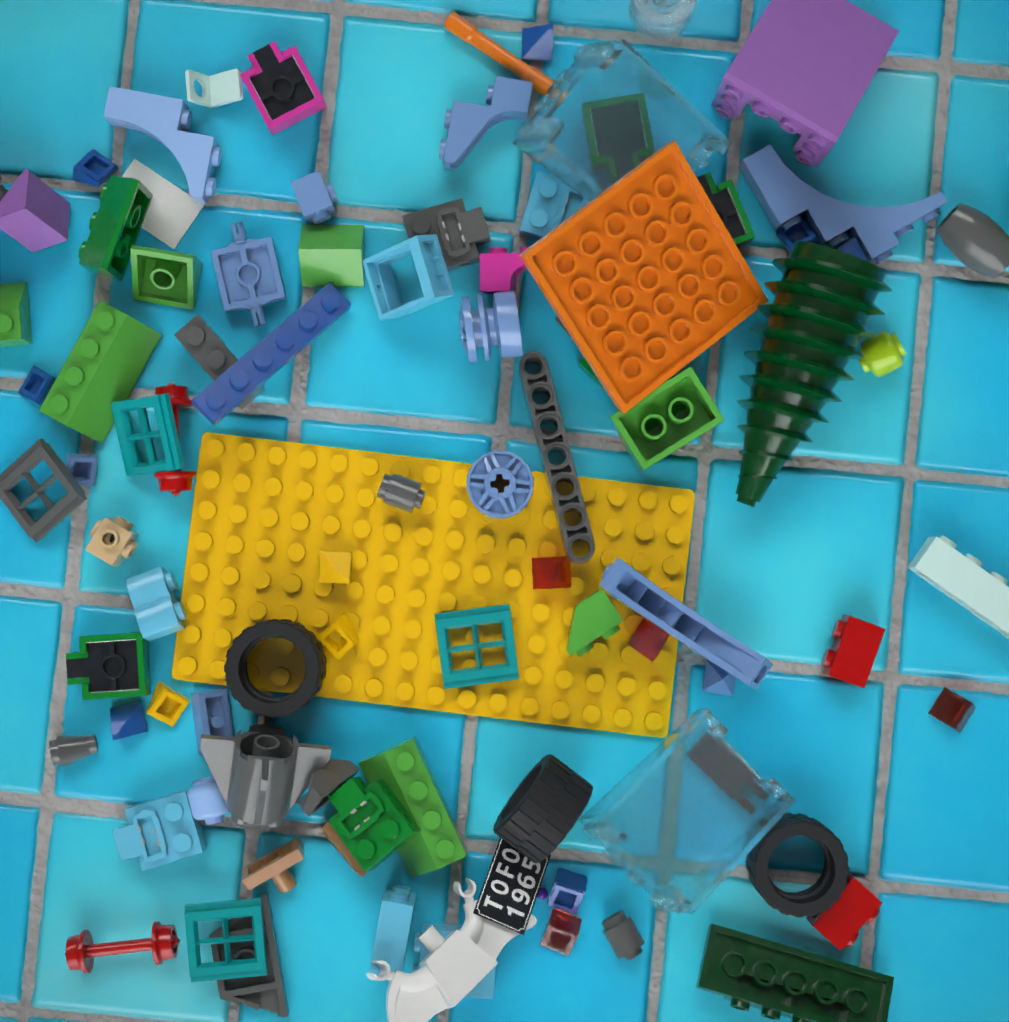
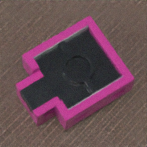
[240,41,327,136]

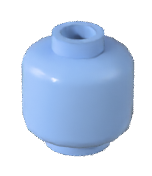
[187,776,229,825]

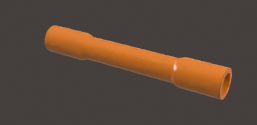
[444,11,555,97]

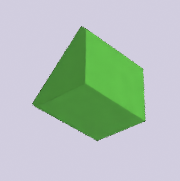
[298,225,365,287]
[130,245,203,310]

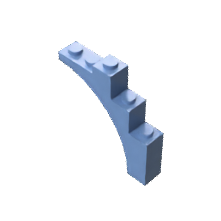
[738,144,947,264]
[599,557,773,690]

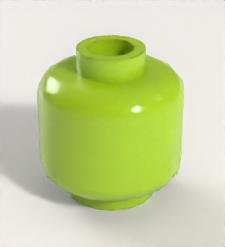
[858,331,907,377]

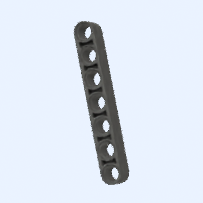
[519,351,595,565]

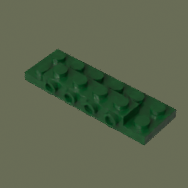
[696,924,894,1022]

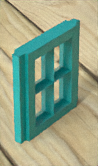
[110,393,185,476]
[435,604,519,689]
[184,897,268,983]

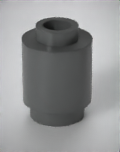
[377,473,426,513]
[601,910,645,961]

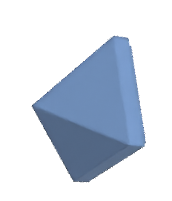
[65,454,98,486]
[702,660,736,696]

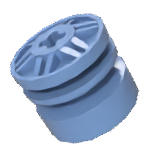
[459,290,523,363]
[466,450,534,519]

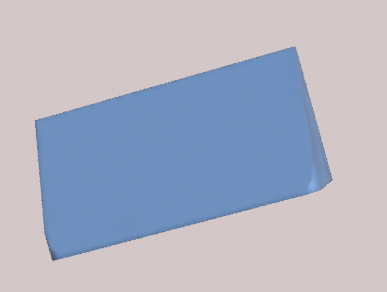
[190,688,234,756]

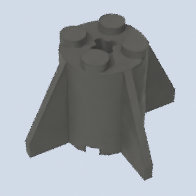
[200,716,331,827]

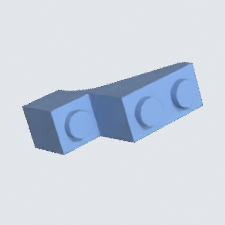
[439,76,533,170]

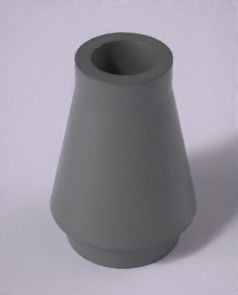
[49,734,99,767]

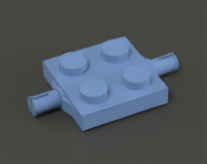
[211,221,287,328]

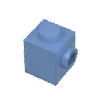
[291,170,338,224]

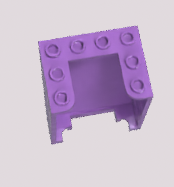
[711,0,899,167]

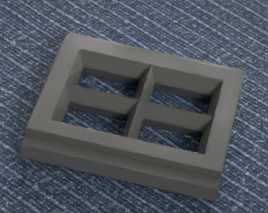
[0,438,88,543]

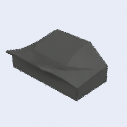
[295,759,359,816]

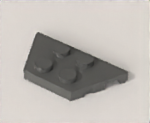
[209,893,289,1017]

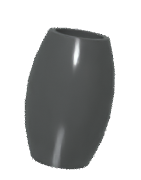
[936,203,1009,279]

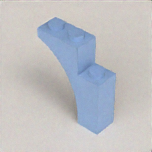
[103,86,222,205]

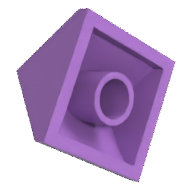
[0,168,70,252]

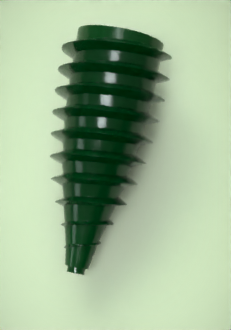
[736,241,893,507]

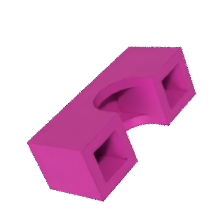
[480,247,529,294]

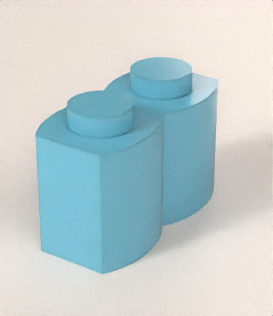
[125,567,187,641]

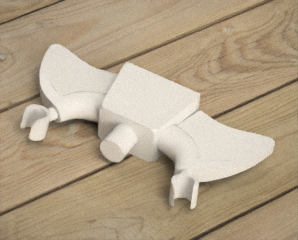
[366,878,537,1022]

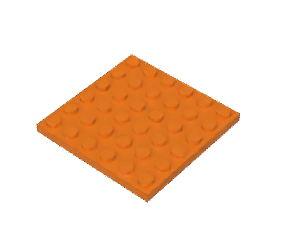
[519,141,769,413]

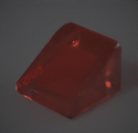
[532,556,571,589]
[626,617,670,662]
[928,687,976,733]
[539,909,582,956]

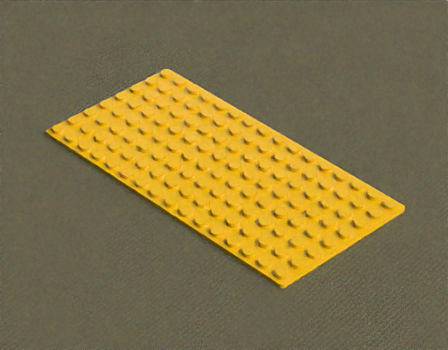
[171,432,695,738]

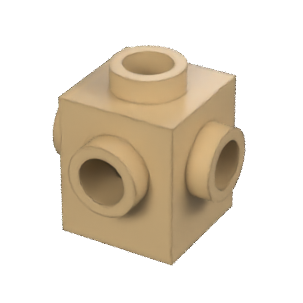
[85,515,139,566]

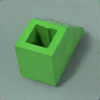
[566,588,623,657]

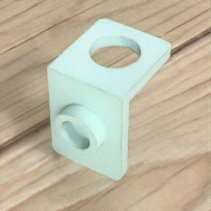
[185,68,243,108]

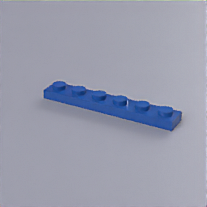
[192,283,351,426]

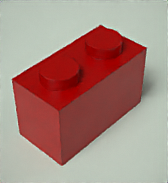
[821,615,885,688]
[806,873,882,951]

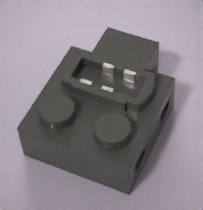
[402,198,490,272]

